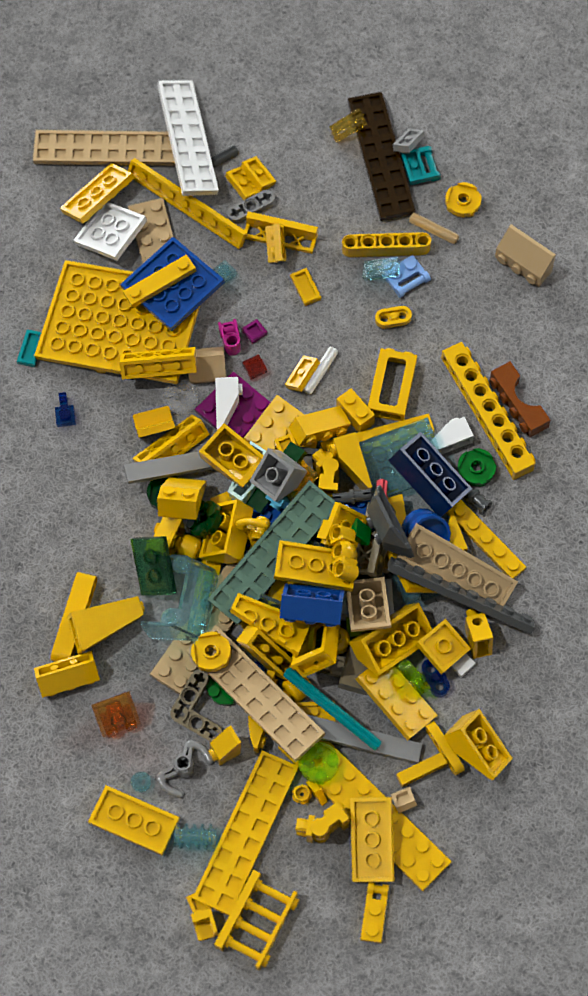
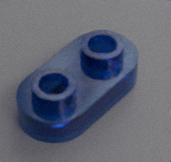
[421,659,450,697]

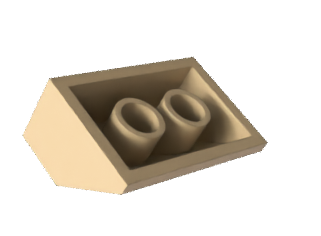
[495,224,556,287]

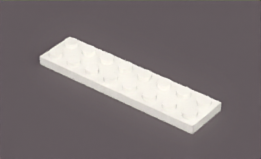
[157,80,219,196]

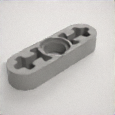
[227,190,275,224]

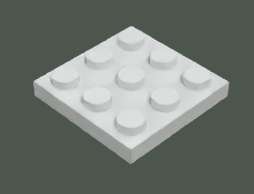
[73,202,147,261]

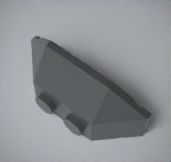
[366,485,414,558]

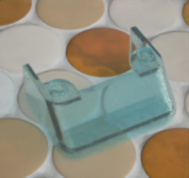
[140,554,218,641]

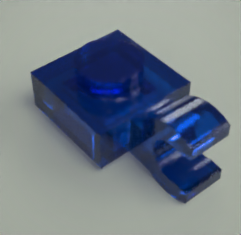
[55,392,76,427]

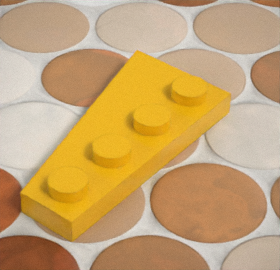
[230,593,311,657]

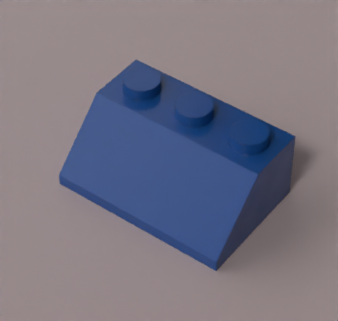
[280,583,345,627]

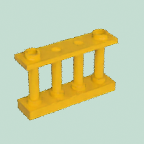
[214,870,299,971]

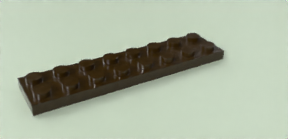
[348,91,416,221]

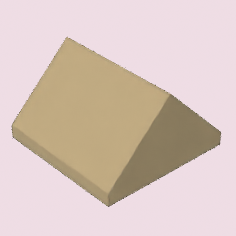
[188,346,226,384]

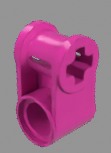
[218,319,241,356]

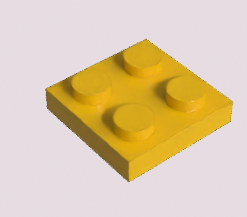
[416,618,471,674]

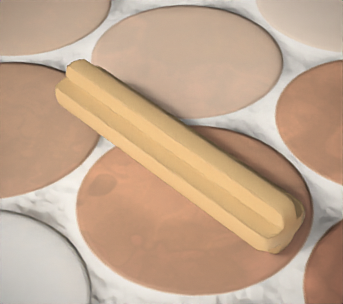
[409,213,459,244]

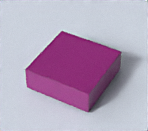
[242,319,268,344]

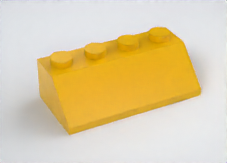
[349,602,432,676]

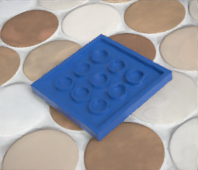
[120,237,225,331]

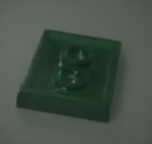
[130,536,177,596]

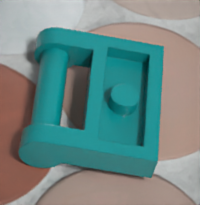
[401,146,441,185]

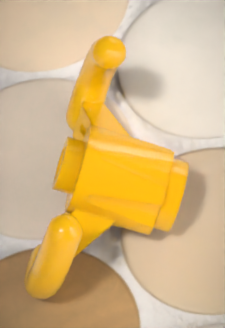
[236,516,271,553]

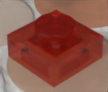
[242,354,267,380]

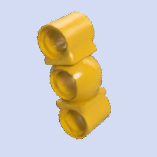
[329,524,359,582]

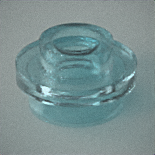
[131,772,151,792]

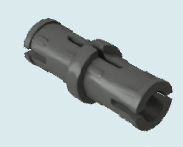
[332,488,372,505]

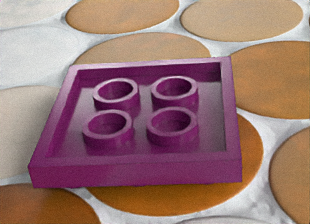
[195,371,271,438]

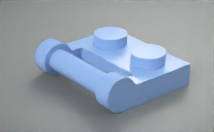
[382,255,431,298]

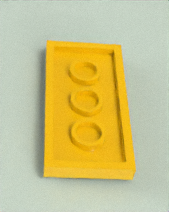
[60,163,134,224]
[274,540,358,592]
[355,665,438,741]
[88,785,180,856]
[350,797,394,882]

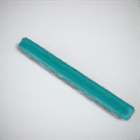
[283,667,382,751]

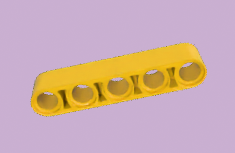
[342,232,431,257]
[51,572,97,662]

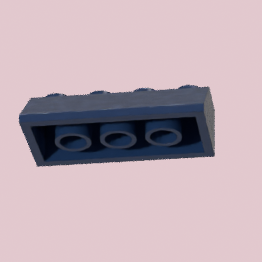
[388,432,472,517]

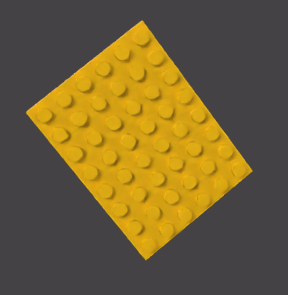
[34,260,200,384]

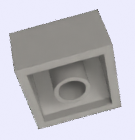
[250,448,307,502]

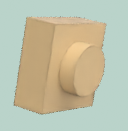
[391,787,417,813]

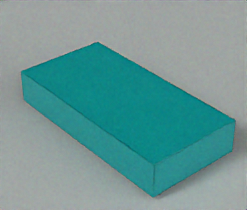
[16,329,42,368]

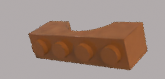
[489,361,551,438]

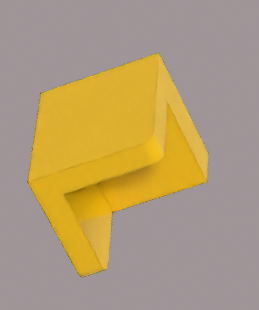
[191,908,219,941]

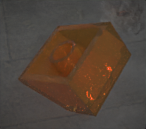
[91,691,141,738]

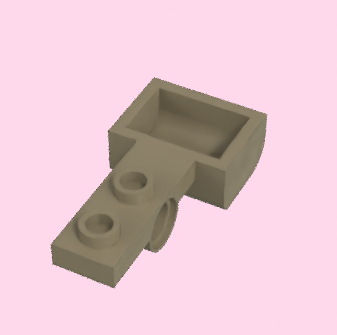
[314,646,368,695]

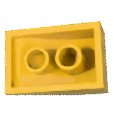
[199,423,264,488]
[329,432,372,490]
[157,477,207,520]
[444,709,513,780]

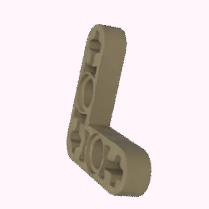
[170,669,223,742]

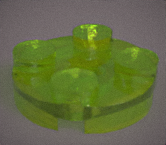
[397,658,431,696]
[298,742,338,784]

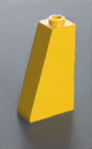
[67,596,145,654]

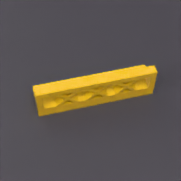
[245,211,318,254]
[119,347,197,380]
[133,414,210,462]

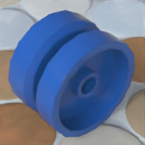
[402,508,451,541]

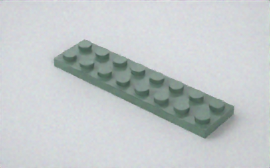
[207,480,336,625]

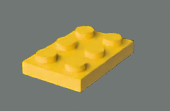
[243,395,304,451]

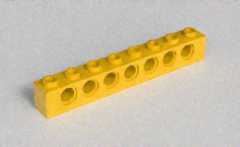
[441,342,536,480]

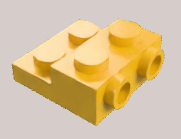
[317,502,368,548]

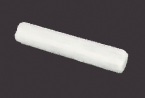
[303,347,338,395]

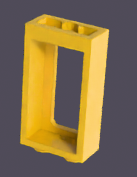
[368,348,417,421]
[291,622,341,678]

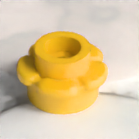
[292,784,312,804]

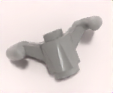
[156,740,213,798]

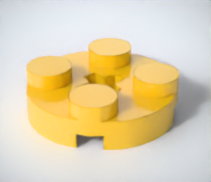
[445,182,482,217]
[191,632,232,672]

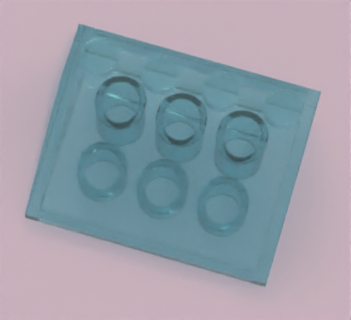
[359,417,441,497]

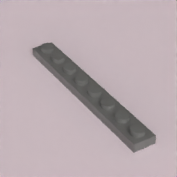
[388,557,535,634]

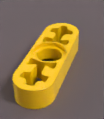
[425,721,465,776]

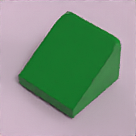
[351,518,371,545]

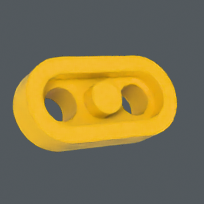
[375,306,412,329]

